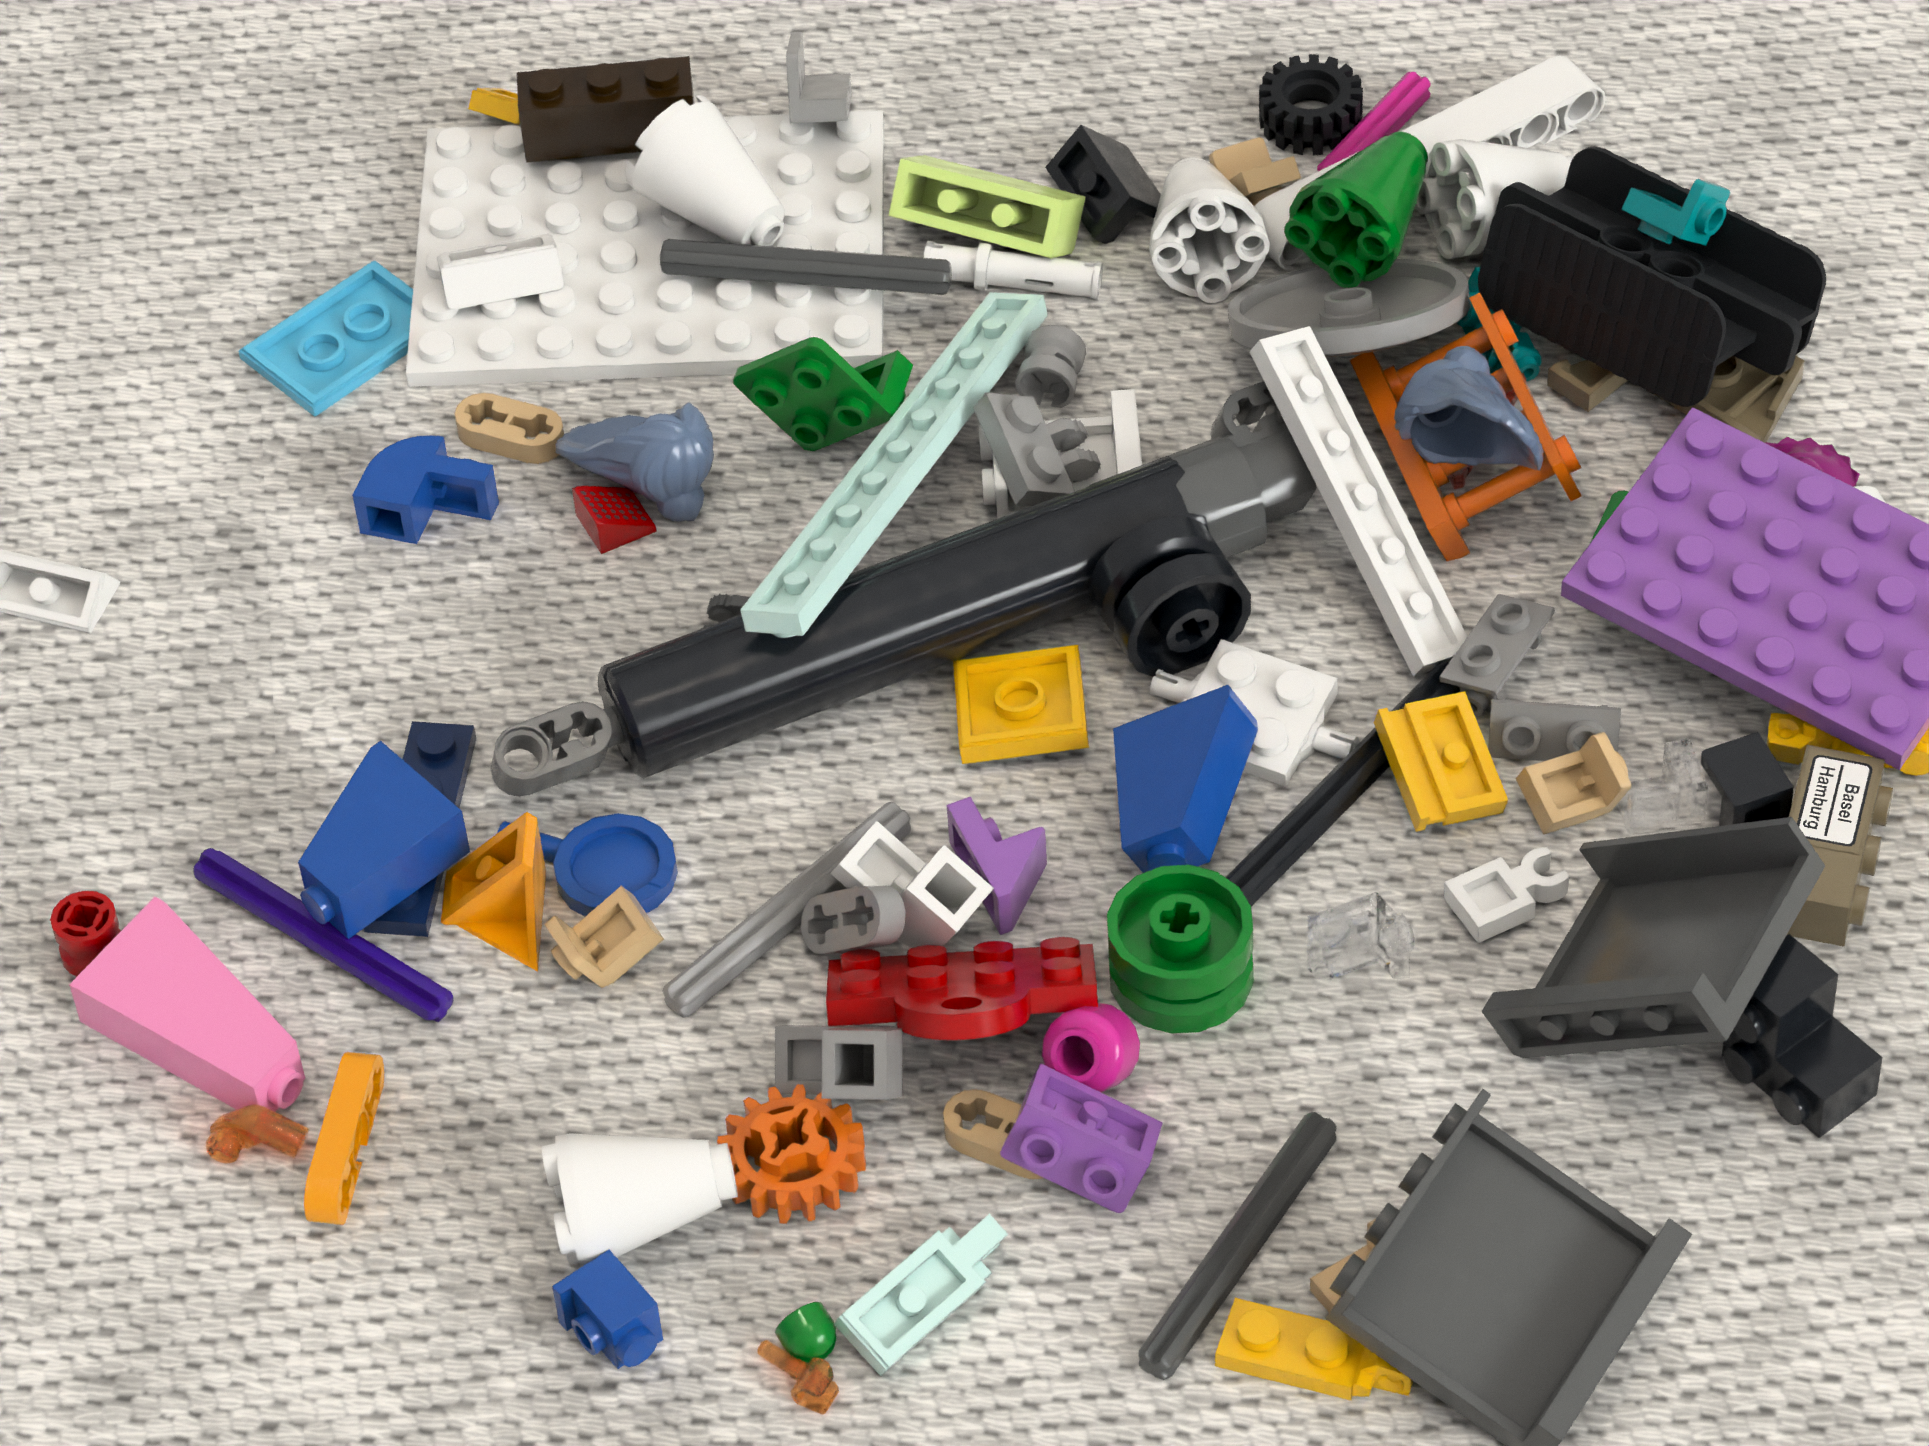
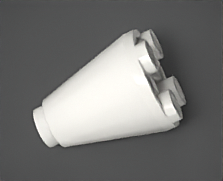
[1415,139,1573,259]
[1149,157,1270,303]
[542,1133,738,1268]

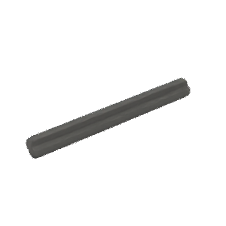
[660,239,952,295]
[1138,1112,1337,1380]

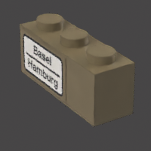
[1787,745,1893,947]

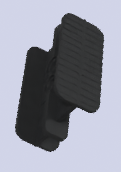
[1478,146,1826,407]

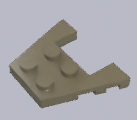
[1547,356,1805,443]

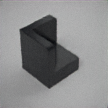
[1701,732,1794,826]

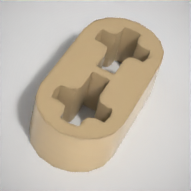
[454,393,564,464]
[943,1089,1043,1179]

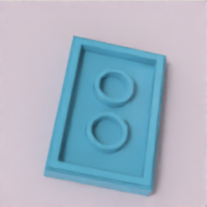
[238,260,413,417]

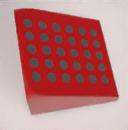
[572,486,657,554]

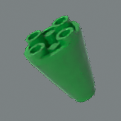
[1284,132,1428,288]

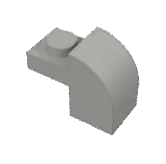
[775,1025,903,1100]

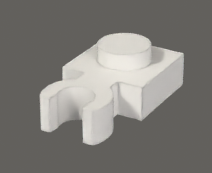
[1444,847,1569,943]

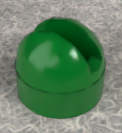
[775,1302,836,1364]

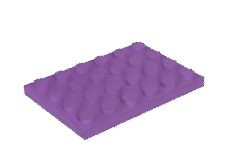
[1561,407,1929,770]

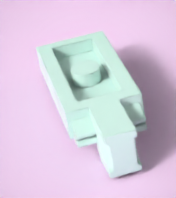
[834,1214,1008,1376]

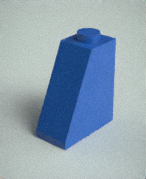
[1113,685,1258,873]
[298,741,470,939]

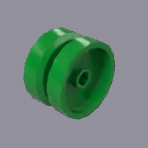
[1107,865,1254,1034]

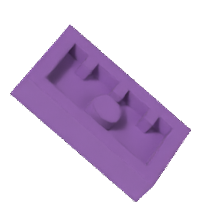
[1000,1063,1163,1213]

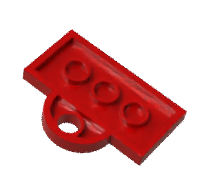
[826,937,1098,1040]

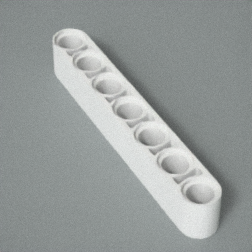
[1254,56,1606,271]

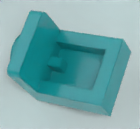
[1621,179,1730,246]

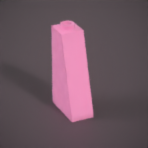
[69,897,305,1124]

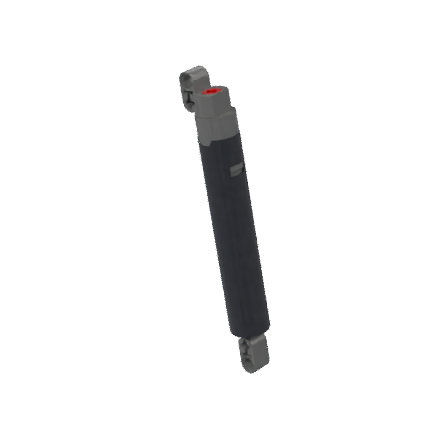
[490,381,1317,797]

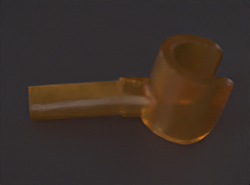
[757,1340,839,1415]

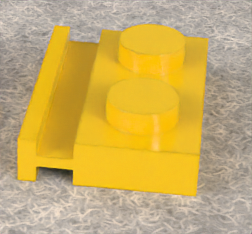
[1373,691,1508,832]

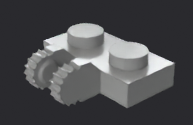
[973,392,1101,507]

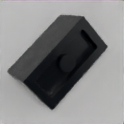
[1045,125,1161,244]

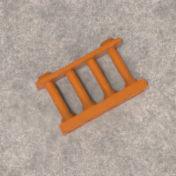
[1350,293,1582,561]

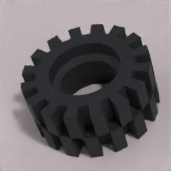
[1259,54,1363,156]

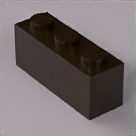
[517,56,695,163]

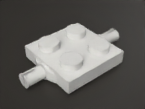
[1150,639,1359,787]

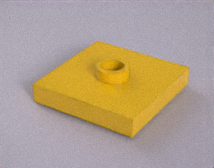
[953,645,1089,764]

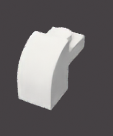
[830,821,994,948]

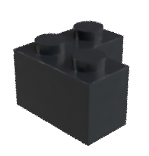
[1722,934,1883,1138]

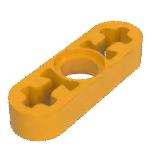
[304,1052,384,1225]

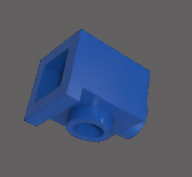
[552,1250,663,1369]

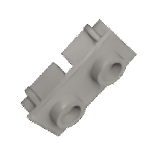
[1439,594,1555,717]
[1488,699,1621,761]

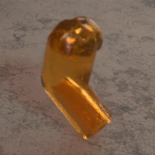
[206,1104,310,1164]

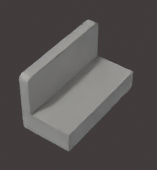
[786,32,851,123]

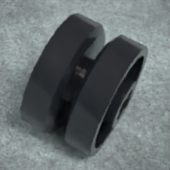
[1089,516,1251,677]

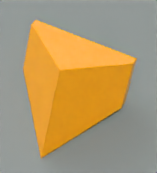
[441,812,546,972]

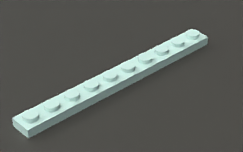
[740,292,1048,638]

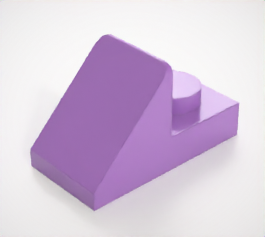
[947,796,1047,935]

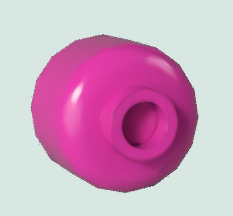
[1042,1003,1140,1092]

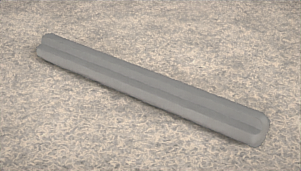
[663,802,911,1018]

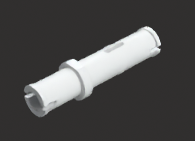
[923,241,1103,300]

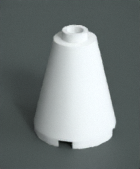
[625,95,785,246]

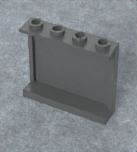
[1481,817,1825,1058]
[1325,1089,1692,1446]

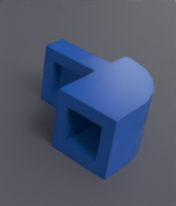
[352,435,499,544]

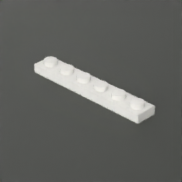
[1250,326,1468,677]

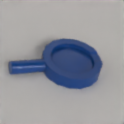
[497,813,678,917]

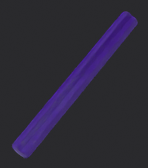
[193,848,454,1022]

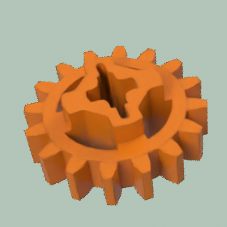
[717,1084,866,1224]

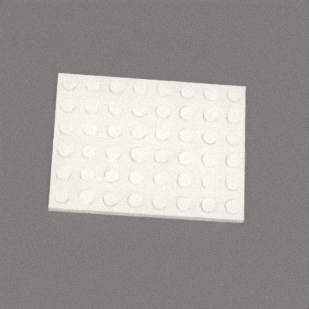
[406,110,884,387]

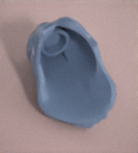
[1394,346,1543,471]
[556,402,714,522]

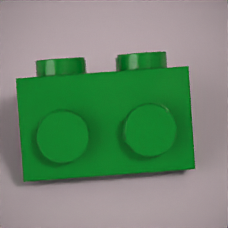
[733,337,913,451]

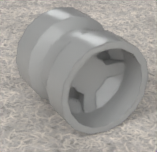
[1015,325,1086,408]

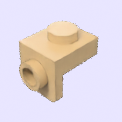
[1209,137,1301,206]
[1515,732,1631,835]
[545,886,664,988]

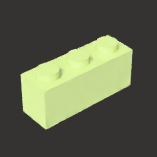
[888,155,1086,258]

